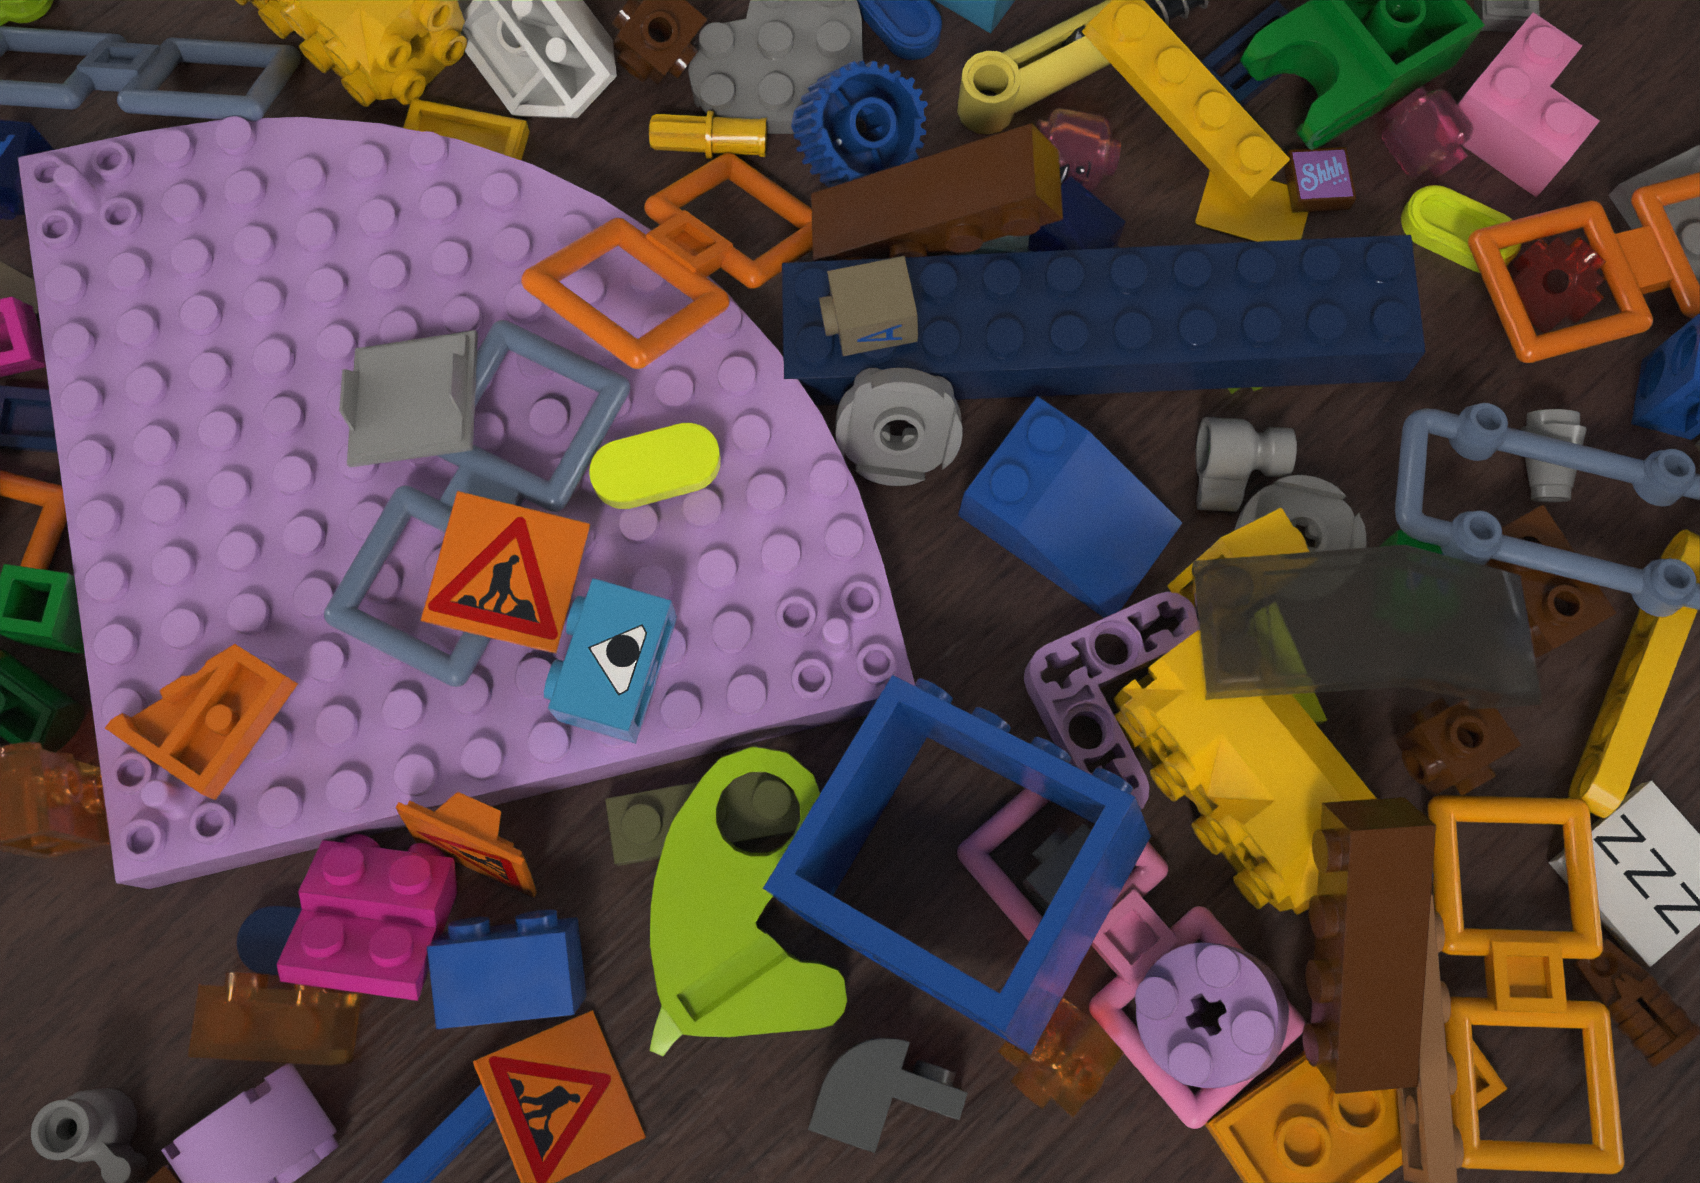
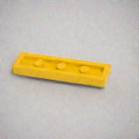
[1082,0,1290,205]

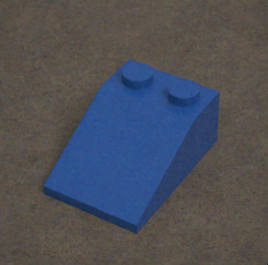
[958,396,1182,618]

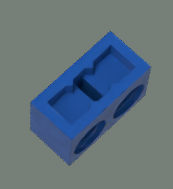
[1631,313,1700,440]

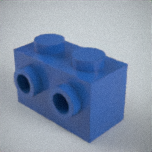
[427,910,587,1029]

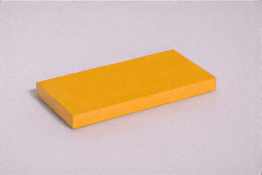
[1205,1041,1507,1183]

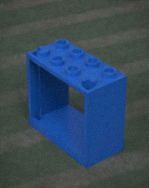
[763,675,1151,1055]

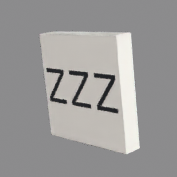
[1548,781,1700,968]

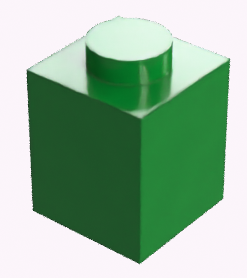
[0,564,85,654]

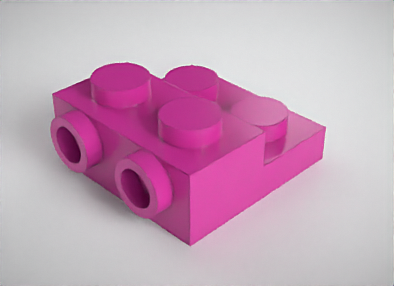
[276,834,458,1001]

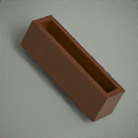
[811,123,1063,262]
[1303,797,1436,1094]

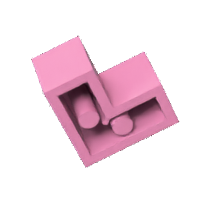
[1441,12,1600,197]

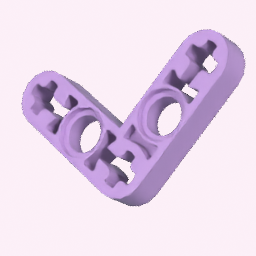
[1024,592,1199,809]

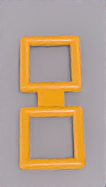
[1427,795,1625,1174]

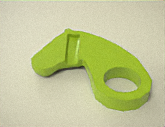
[650,745,847,1056]

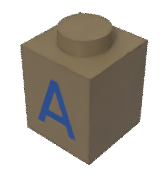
[819,256,918,356]

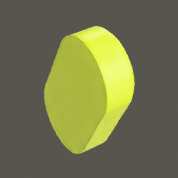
[1401,185,1522,273]
[589,423,721,509]

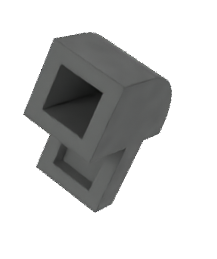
[808,1037,968,1153]

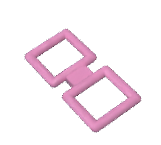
[957,788,1305,1129]

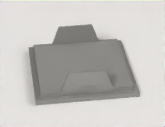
[339,330,478,467]

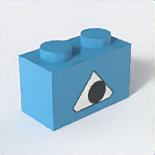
[544,578,677,744]

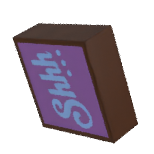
[1284,147,1357,213]

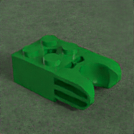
[1240,0,1485,150]

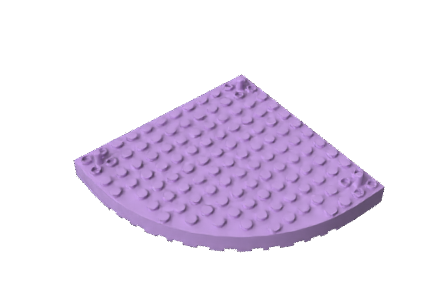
[18,116,915,889]

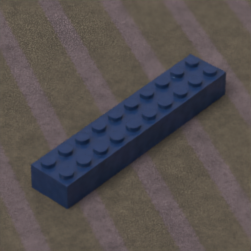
[782,235,1426,406]

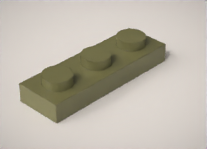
[605,772,800,866]

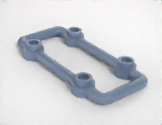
[1395,403,1700,617]

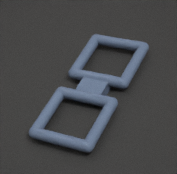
[0,26,301,122]
[324,320,630,687]

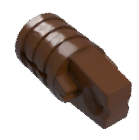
[1572,939,1700,1068]

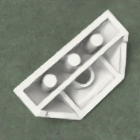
[457,0,617,118]

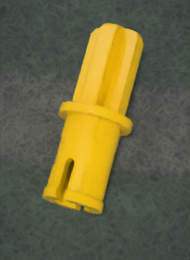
[649,110,767,159]

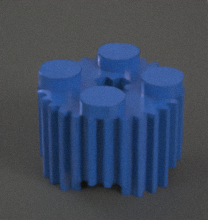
[791,60,928,188]

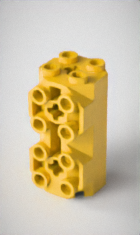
[235,0,467,107]
[1113,612,1377,915]

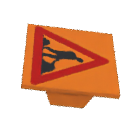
[421,491,590,654]
[395,791,537,898]
[473,1010,646,1183]

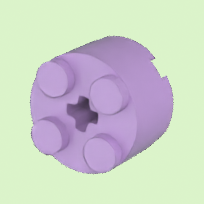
[1135,943,1289,1088]
[161,1062,339,1183]

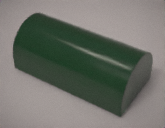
[0,647,85,761]

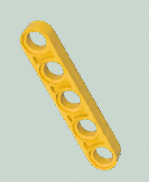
[1568,529,1700,818]

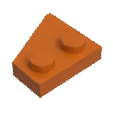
[105,644,298,800]

